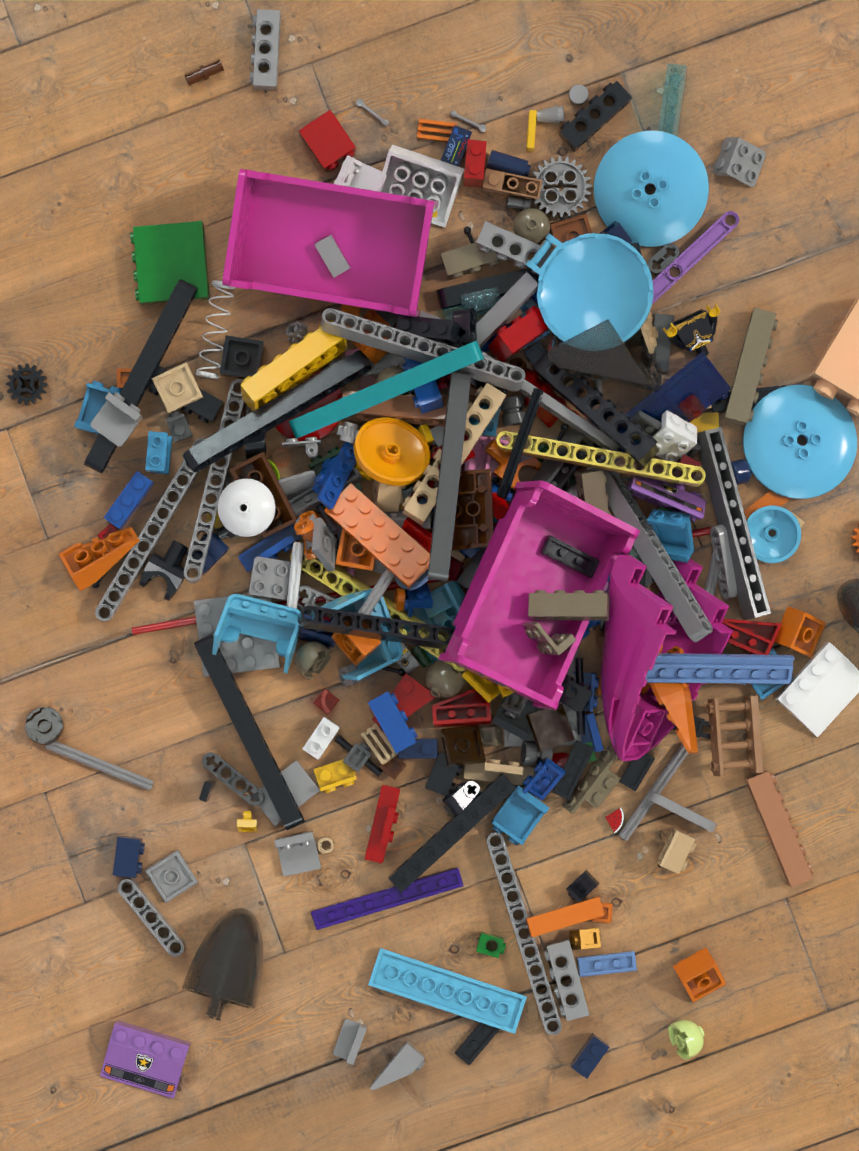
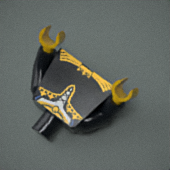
[663,303,720,358]

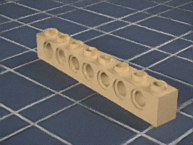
[402,383,506,525]

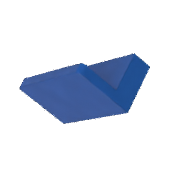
[581,713,604,752]

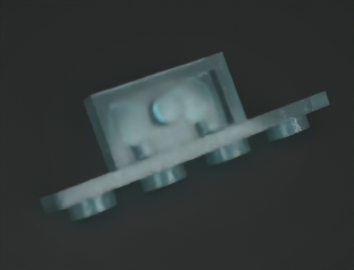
[443,287,503,321]

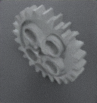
[533,156,592,219]

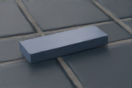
[577,951,637,977]

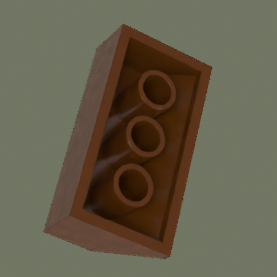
[229,452,297,538]

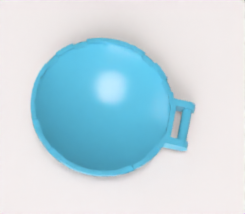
[525,233,654,350]

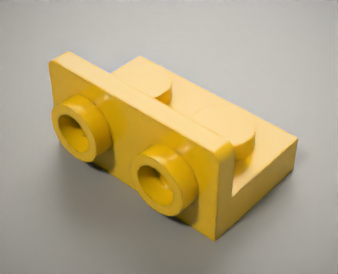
[313,759,357,793]

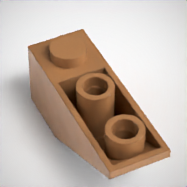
[482,169,543,199]

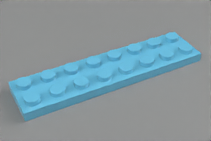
[368,948,527,1034]

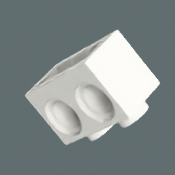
[303,717,340,760]

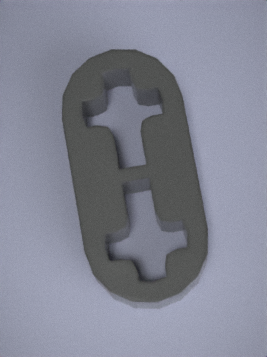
[647,243,679,275]

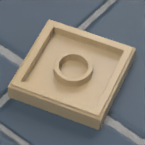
[152,362,203,414]

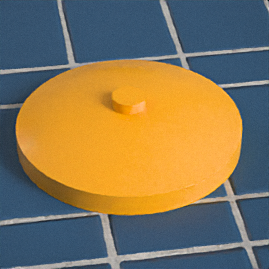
[353,417,430,486]

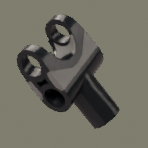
[139,540,188,601]

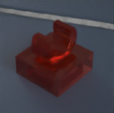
[678,394,706,422]

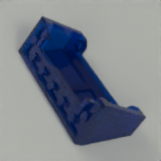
[619,352,731,445]

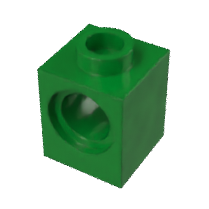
[476,931,506,958]

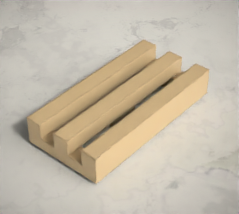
[361,723,398,765]

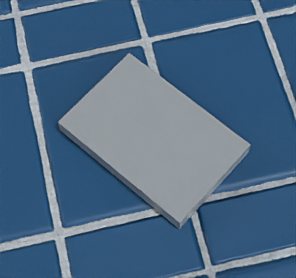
[252,760,320,826]

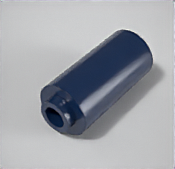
[487,150,531,176]

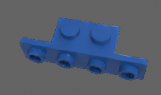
[312,442,356,510]
[238,518,303,572]

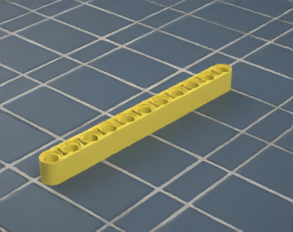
[496,431,706,487]
[290,546,465,671]

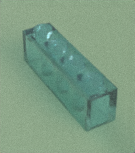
[658,64,688,137]

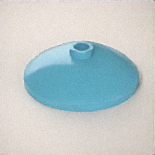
[747,505,801,563]

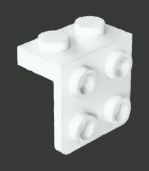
[334,155,387,192]
[652,410,697,462]

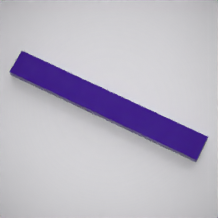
[311,867,464,930]

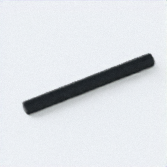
[497,388,543,499]

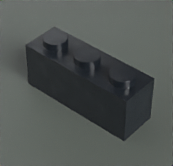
[396,314,460,344]

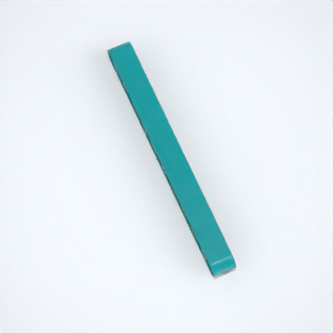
[288,340,484,438]

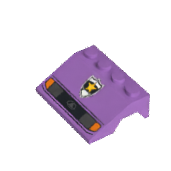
[627,468,706,522]
[100,1020,191,1099]

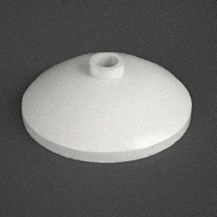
[218,479,276,537]

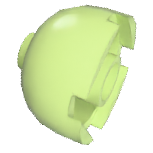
[668,1020,704,1060]

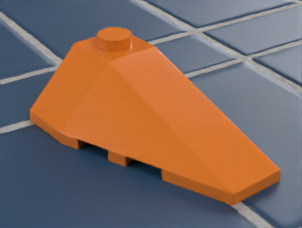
[58,527,140,591]
[649,682,698,754]

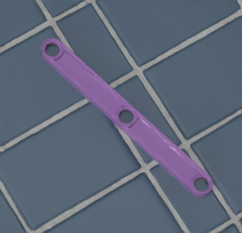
[652,211,739,305]

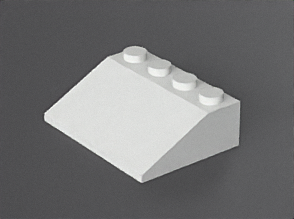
[380,145,465,227]
[775,642,859,737]

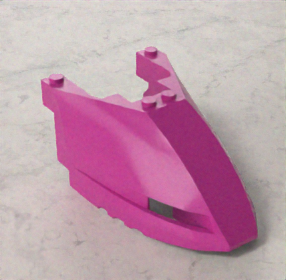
[601,555,733,761]

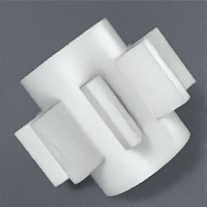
[337,422,359,444]

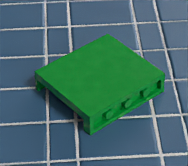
[130,221,210,305]

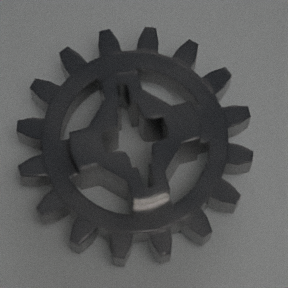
[6,364,49,406]

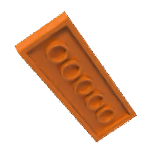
[324,483,430,588]

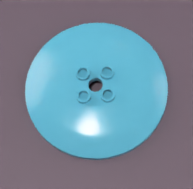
[594,131,709,247]
[743,385,857,499]

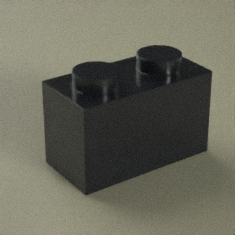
[425,752,463,796]

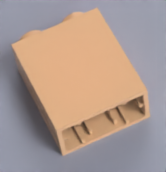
[809,297,859,417]

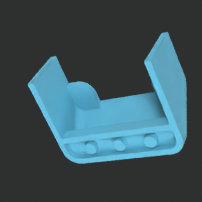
[320,589,403,681]
[212,594,301,673]

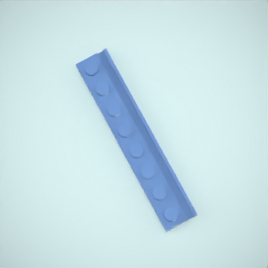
[645,653,795,684]

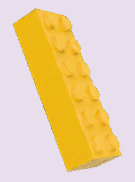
[240,320,347,412]

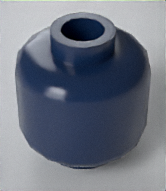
[731,459,752,485]

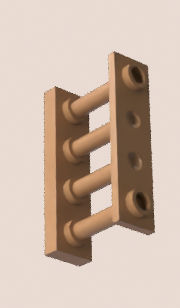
[706,696,764,776]

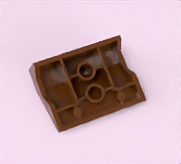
[434,469,494,551]

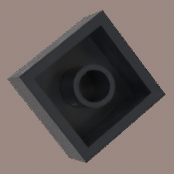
[220,335,265,379]

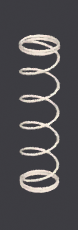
[195,280,235,379]

